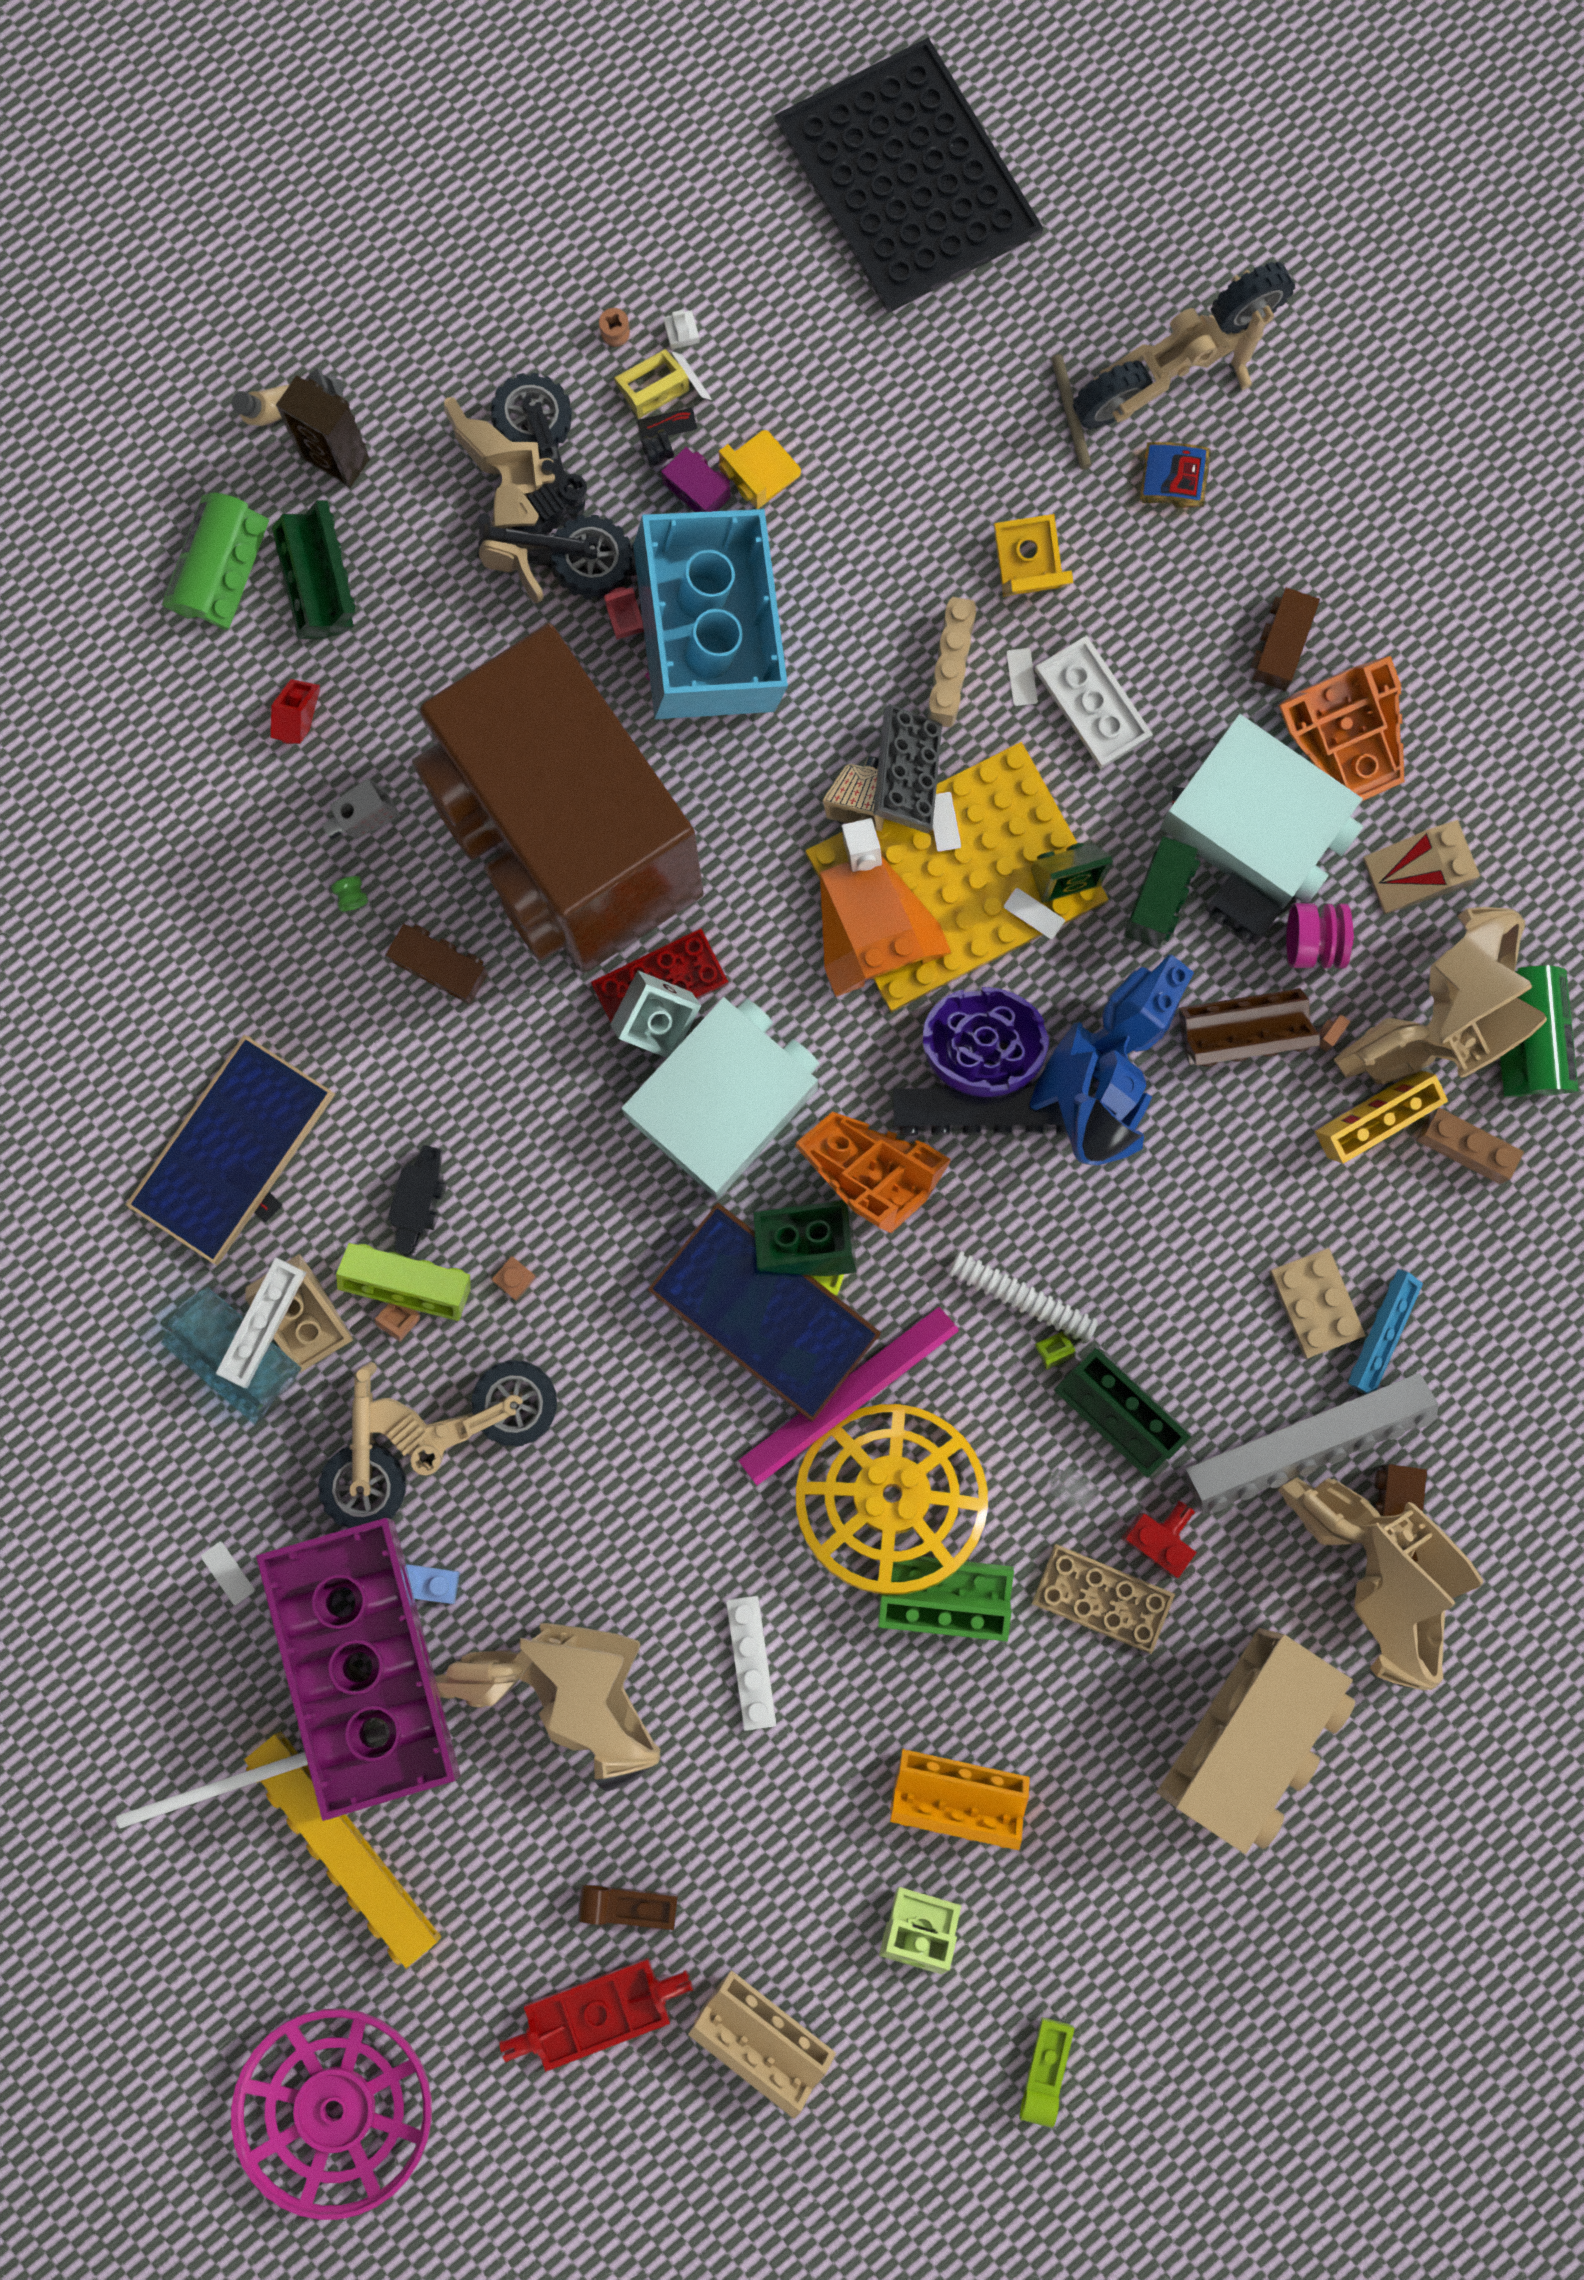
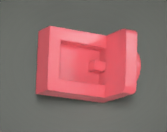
[604,587,644,640]

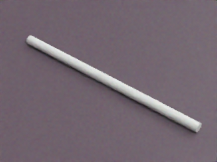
[116,1724,389,1829]

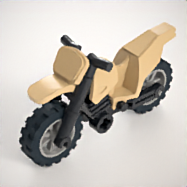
[444,373,632,604]

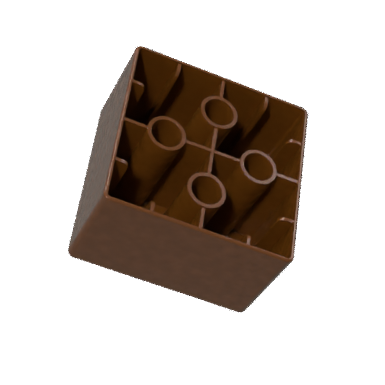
[412,623,704,972]

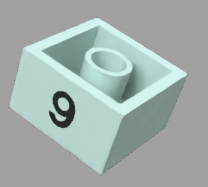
[610,971,701,1058]

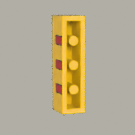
[1314,1070,1448,1164]

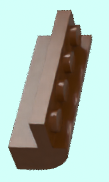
[1179,988,1320,1067]

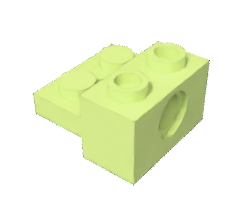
[879,1887,962,1975]

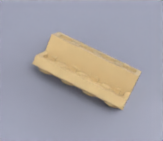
[688,1970,836,2119]

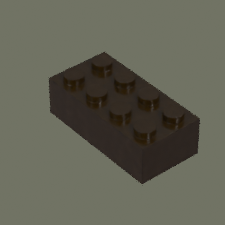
[276,375,370,488]

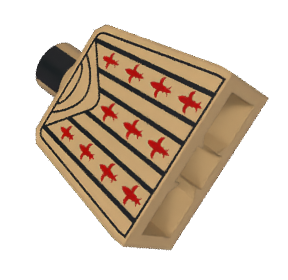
[823,756,885,831]

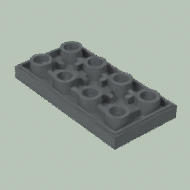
[873,704,942,833]

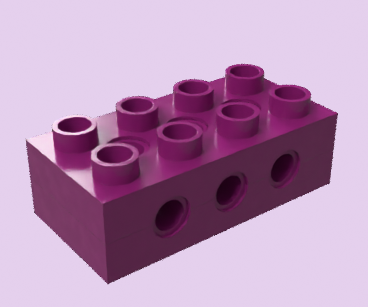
[256,1518,461,1821]

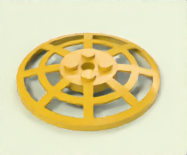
[796,1404,988,1595]

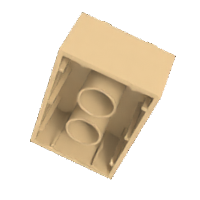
[1156,1628,1355,1855]

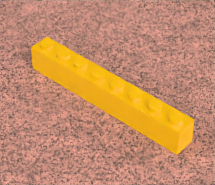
[244,1731,442,1969]

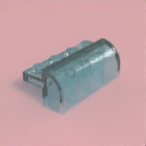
[161,1286,302,1425]

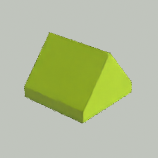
[1035,1331,1076,1370]

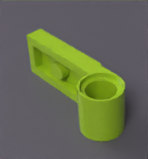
[1019,2017,1075,2129]

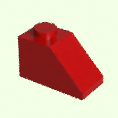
[270,679,320,744]

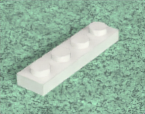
[216,1257,307,1388]
[726,1595,777,1731]

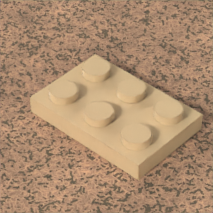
[1269,1248,1366,1359]

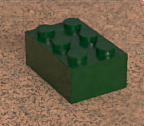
[1123,836,1200,949]

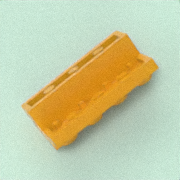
[890,1749,1030,1850]

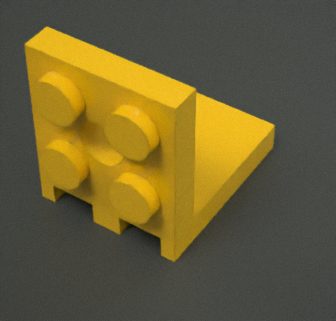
[993,514,1073,597]

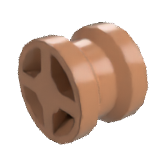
[599,308,630,347]

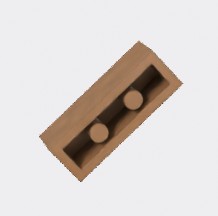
[1416,1108,1524,1184]

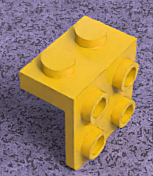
[718,430,801,509]

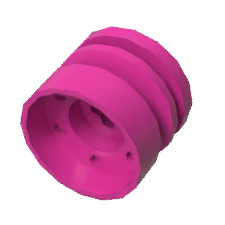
[1286,903,1354,969]

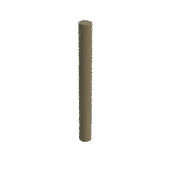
[1051,354,1092,470]

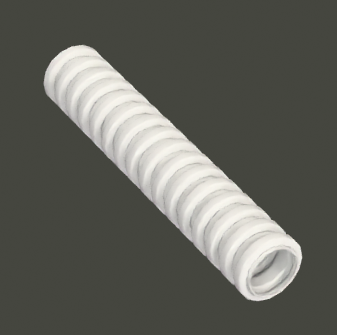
[948,1251,1098,1344]

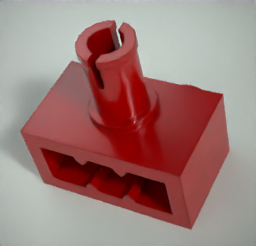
[1121,1500,1197,1578]

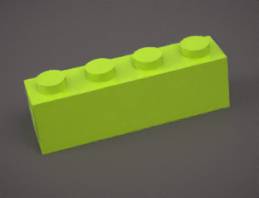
[336,1243,471,1321]

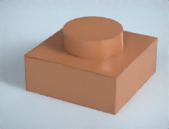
[1318,1014,1351,1052]
[492,1256,537,1301]
[375,1303,420,1342]

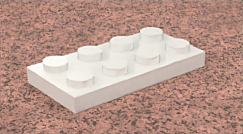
[1035,635,1153,769]

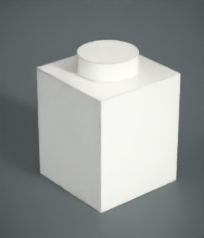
[842,818,882,872]

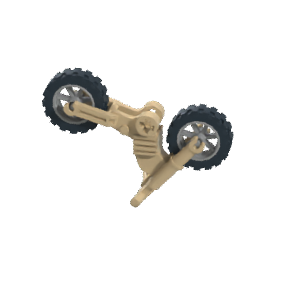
[1072,262,1295,429]
[318,1360,557,1529]

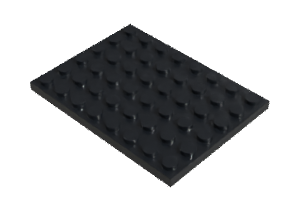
[775,37,1043,313]

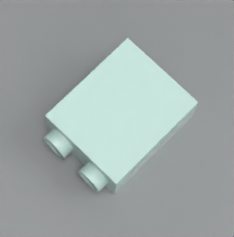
[1160,714,1364,911]
[621,997,820,1200]

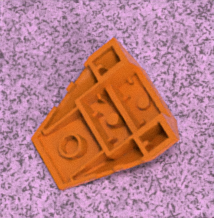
[1278,656,1405,802]
[820,856,951,997]
[795,1112,951,1233]

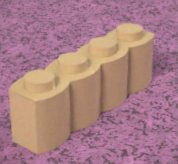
[927,597,976,728]

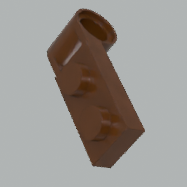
[577,1885,678,1930]

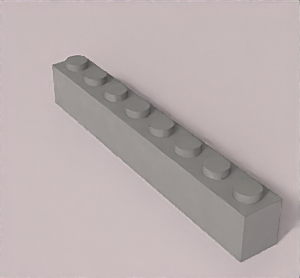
[1186,1373,1438,1514]

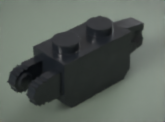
[388,1145,447,1256]

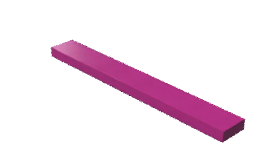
[738,1307,959,1486]

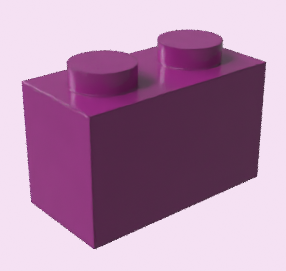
[661,447,731,512]

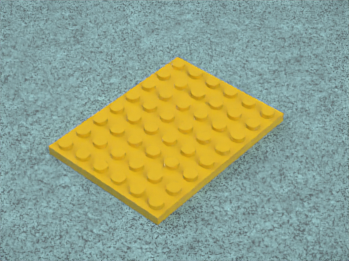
[805,741,1109,1013]

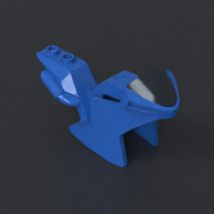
[1030,954,1194,1166]

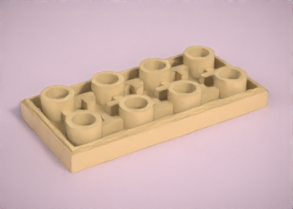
[1031,1544,1175,1654]

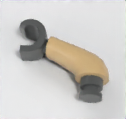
[232,368,344,426]

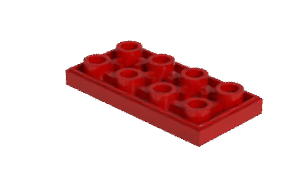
[591,928,729,1023]

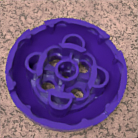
[923,987,1049,1097]

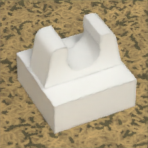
[663,309,700,350]

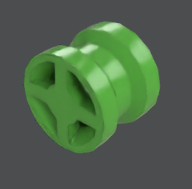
[331,876,369,912]

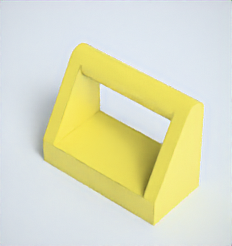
[614,349,689,419]

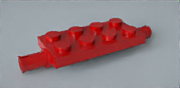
[499,1957,693,2072]

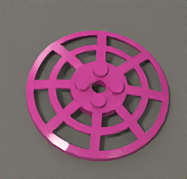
[231,2008,432,2220]

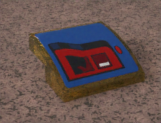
[1140,442,1211,508]

